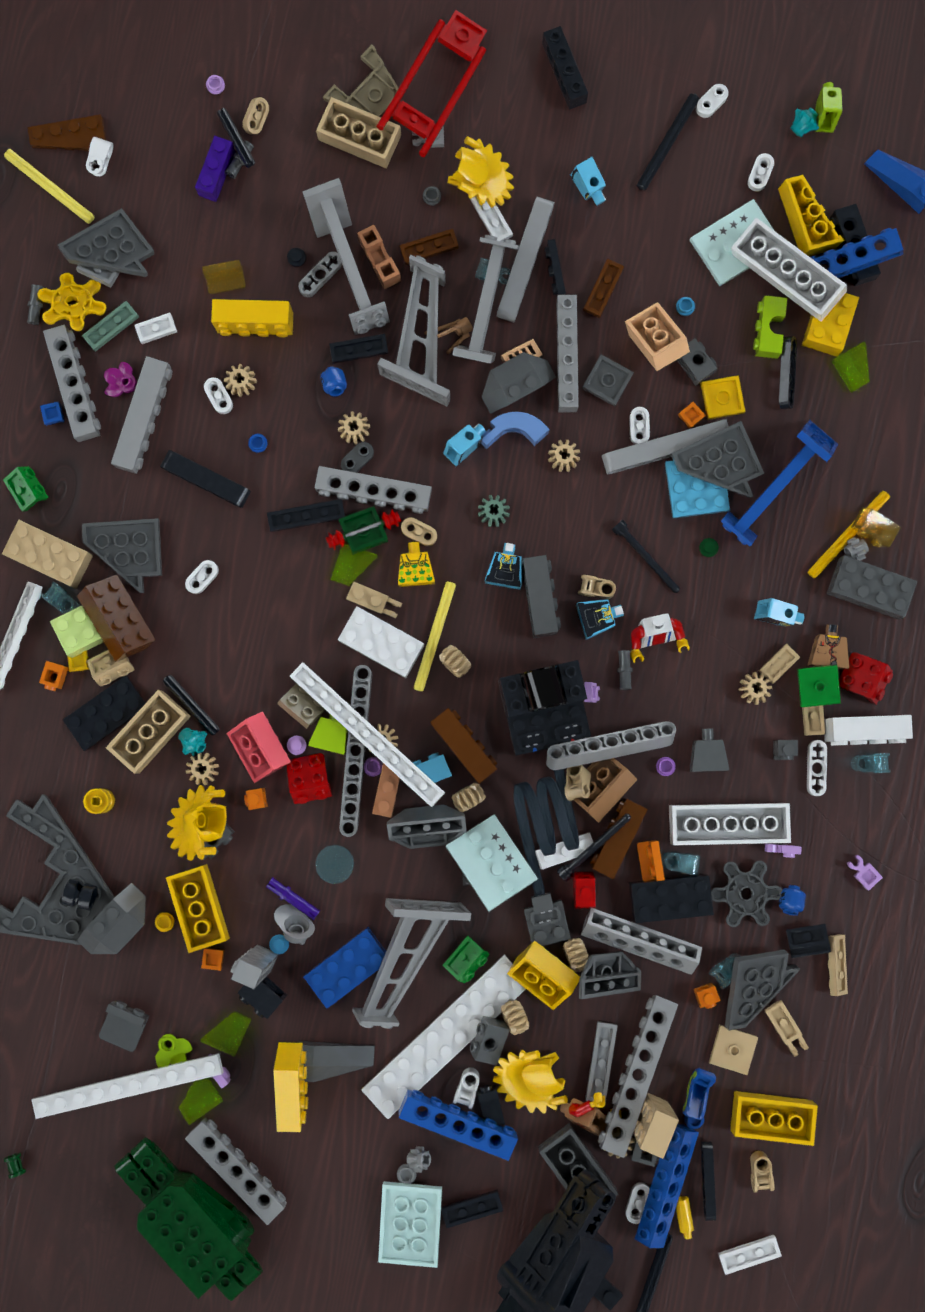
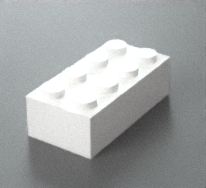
[338,606,425,678]
[824,715,913,746]

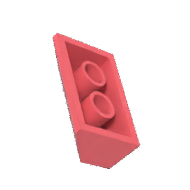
[226,712,291,783]

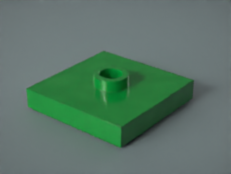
[797,664,841,708]

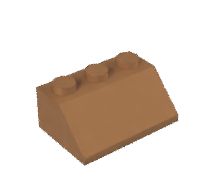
[574,758,637,823]

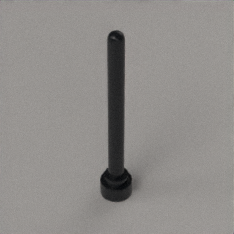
[612,520,680,593]
[557,814,631,882]

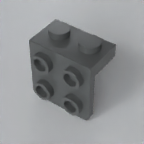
[99,1000,150,1052]

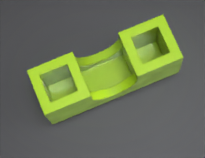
[753,296,787,359]

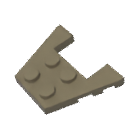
[323,44,399,117]

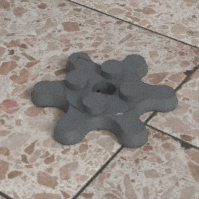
[711,861,782,927]

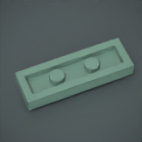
[82,301,139,352]

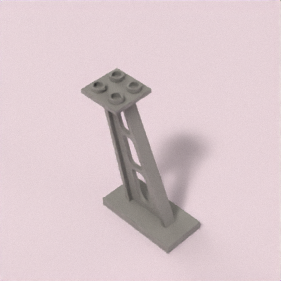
[302,178,390,335]
[452,234,519,364]
[377,255,450,406]
[352,898,471,1029]

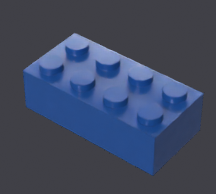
[304,927,386,1009]

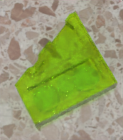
[832,341,870,393]
[331,544,378,586]
[179,1078,223,1125]

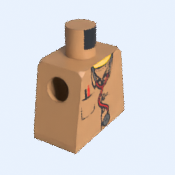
[808,624,849,670]

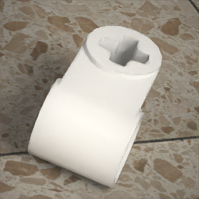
[86,137,113,177]
[453,1067,479,1109]

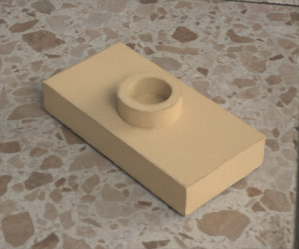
[758,644,800,684]

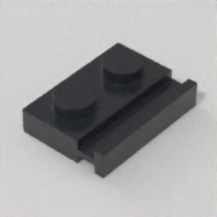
[786,923,832,958]

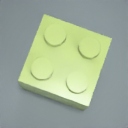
[50,606,103,658]

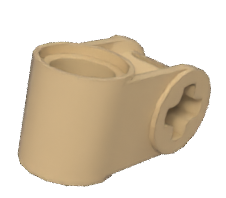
[578,575,616,599]
[565,765,591,801]
[750,1151,774,1192]

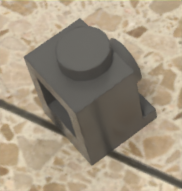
[773,740,798,760]
[629,1136,660,1167]

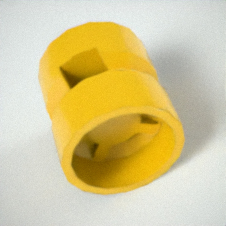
[83,788,115,814]

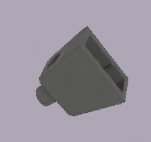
[689,728,729,772]

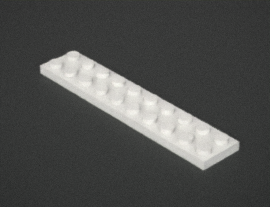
[362,954,526,1119]

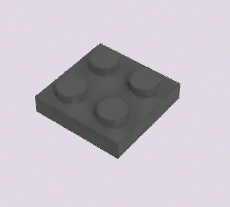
[582,355,634,406]

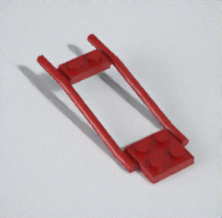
[376,10,487,157]

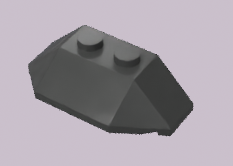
[481,352,556,414]
[387,805,467,849]
[77,883,146,954]
[579,951,641,999]

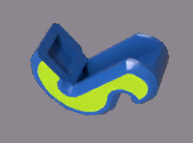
[682,1068,716,1121]

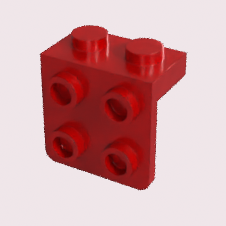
[839,652,893,705]
[286,753,332,804]

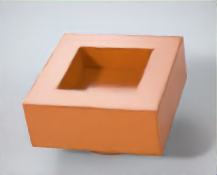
[678,401,706,429]
[201,948,224,971]

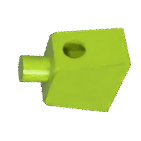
[815,82,842,133]
[308,714,348,755]

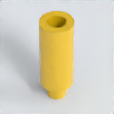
[676,1196,694,1239]

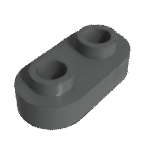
[341,442,374,473]

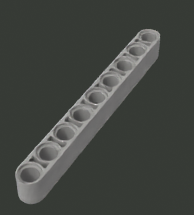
[339,665,372,837]

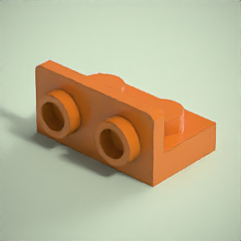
[637,840,665,881]

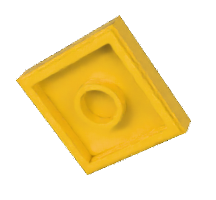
[700,375,746,420]

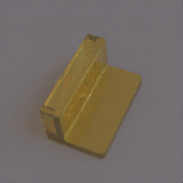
[202,260,246,294]

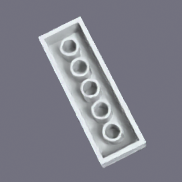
[731,218,847,322]
[669,803,791,845]

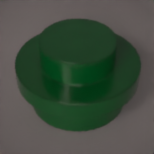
[699,538,719,557]

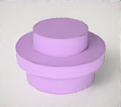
[206,75,225,94]
[287,736,306,755]

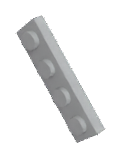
[585,1021,617,1103]

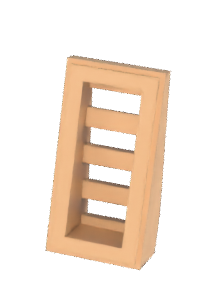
[501,339,543,363]

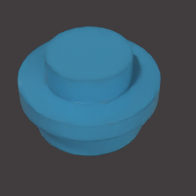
[676,297,695,316]
[269,934,289,954]

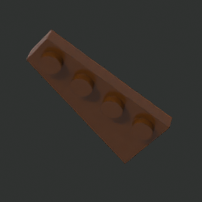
[27,114,106,152]

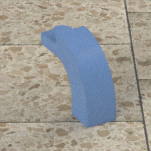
[481,412,549,449]

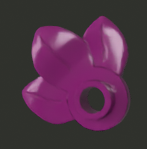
[104,362,137,397]

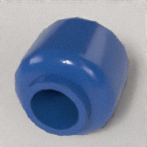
[320,367,347,396]
[779,885,806,915]

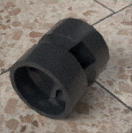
[62,879,98,911]

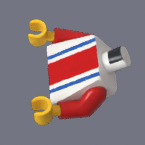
[630,613,690,663]

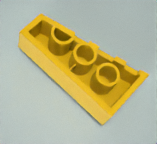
[778,175,844,256]

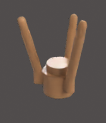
[424,317,473,354]

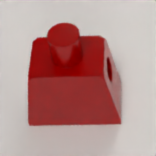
[573,871,596,909]

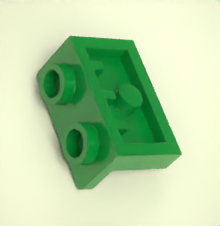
[3,466,48,512]
[442,936,489,984]

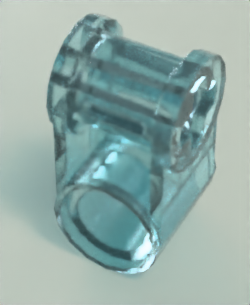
[41,581,79,614]
[851,753,891,773]
[661,852,701,876]
[708,953,741,989]

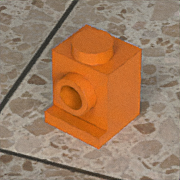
[39,661,69,691]
[244,788,268,810]
[693,983,720,1009]

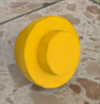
[155,912,175,932]

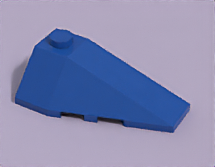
[864,150,925,214]

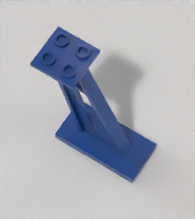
[721,420,838,546]

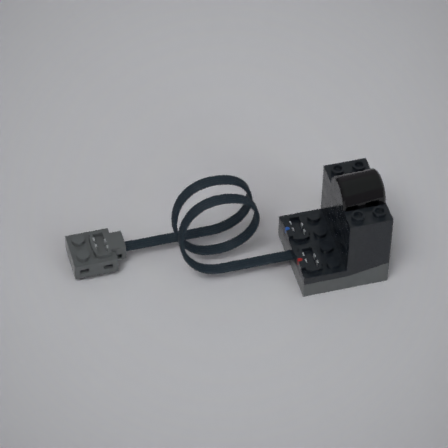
[498,660,591,946]

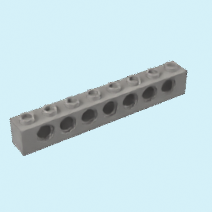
[598,995,678,1158]

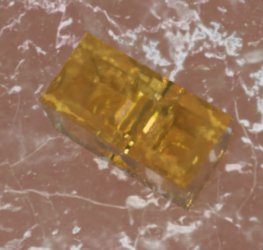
[851,507,901,548]

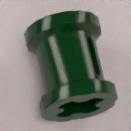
[3,1152,26,1179]

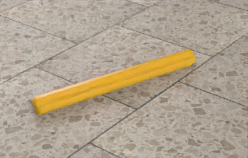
[808,491,890,578]

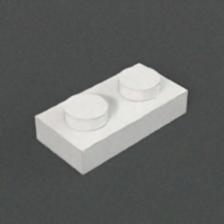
[135,313,177,344]

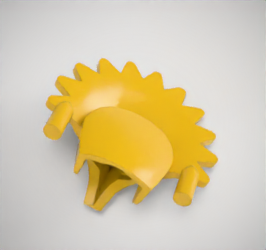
[447,136,514,208]
[167,785,227,861]
[493,1050,568,1113]

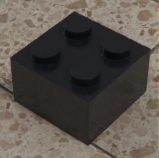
[238,976,287,1019]

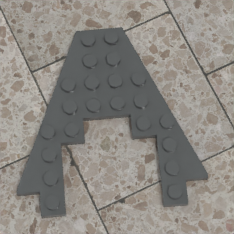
[0,794,115,945]

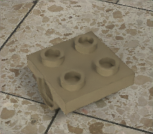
[277,683,325,729]

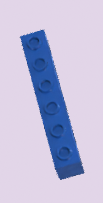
[810,228,903,278]
[399,1089,518,1161]
[635,1124,699,1248]

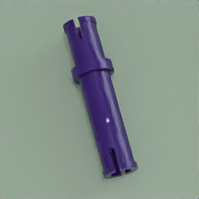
[266,877,320,920]

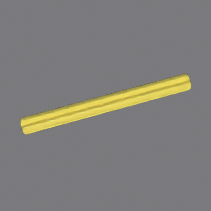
[4,149,95,224]
[414,581,456,692]

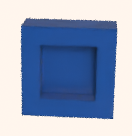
[40,401,65,426]

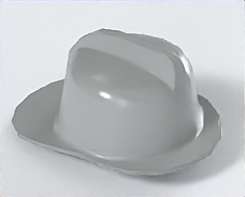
[274,904,315,945]

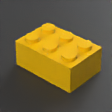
[801,293,859,357]
[507,940,580,1010]

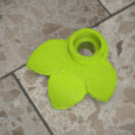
[155,1034,193,1068]

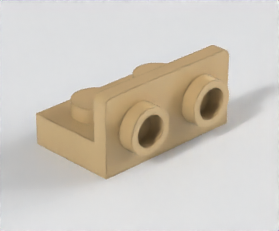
[87,650,135,686]

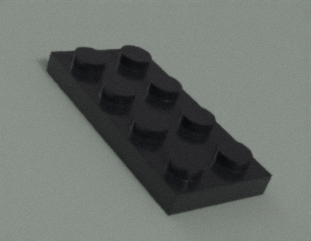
[62,675,146,751]

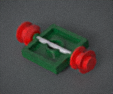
[326,506,401,555]

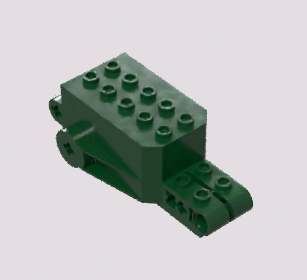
[114,1137,263,1301]

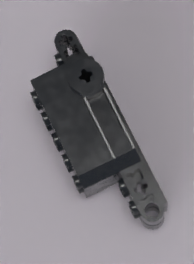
[496,1170,616,1312]

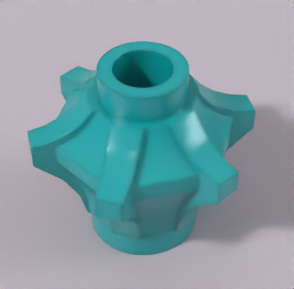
[790,107,819,137]
[178,728,207,756]

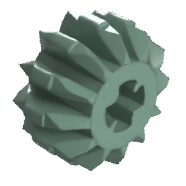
[478,495,510,527]

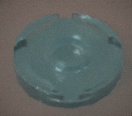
[315,845,354,884]

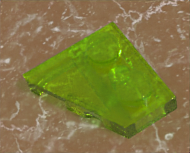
[200,1011,252,1057]

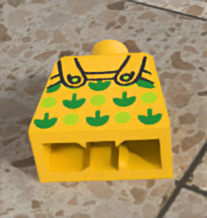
[398,542,435,587]

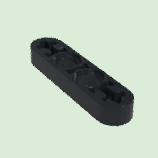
[779,336,797,409]
[701,1141,716,1221]

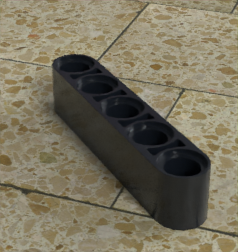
[160,450,251,508]

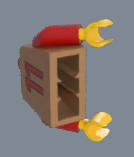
[560,1092,622,1136]

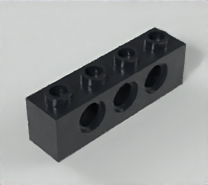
[542,26,588,110]
[830,204,881,286]

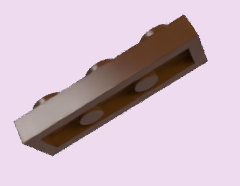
[399,229,459,265]
[583,258,624,318]

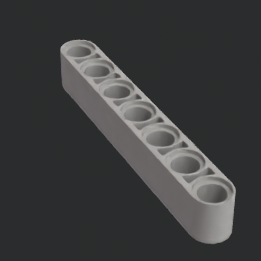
[496,196,555,323]
[602,419,729,474]
[546,722,676,770]

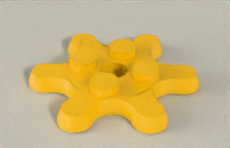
[37,273,106,331]

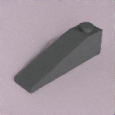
[296,1041,375,1082]

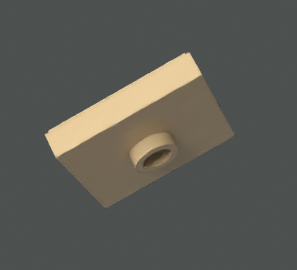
[709,1024,758,1075]

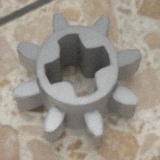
[844,537,869,561]
[407,1146,431,1173]

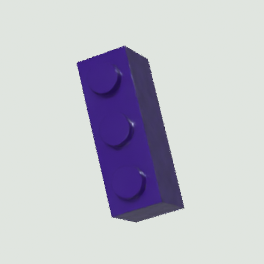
[195,136,236,202]

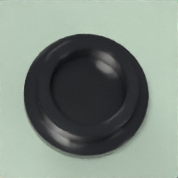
[287,248,306,267]

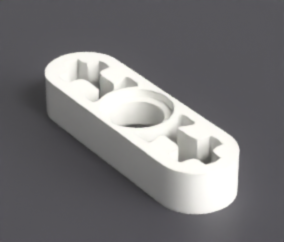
[807,740,827,796]

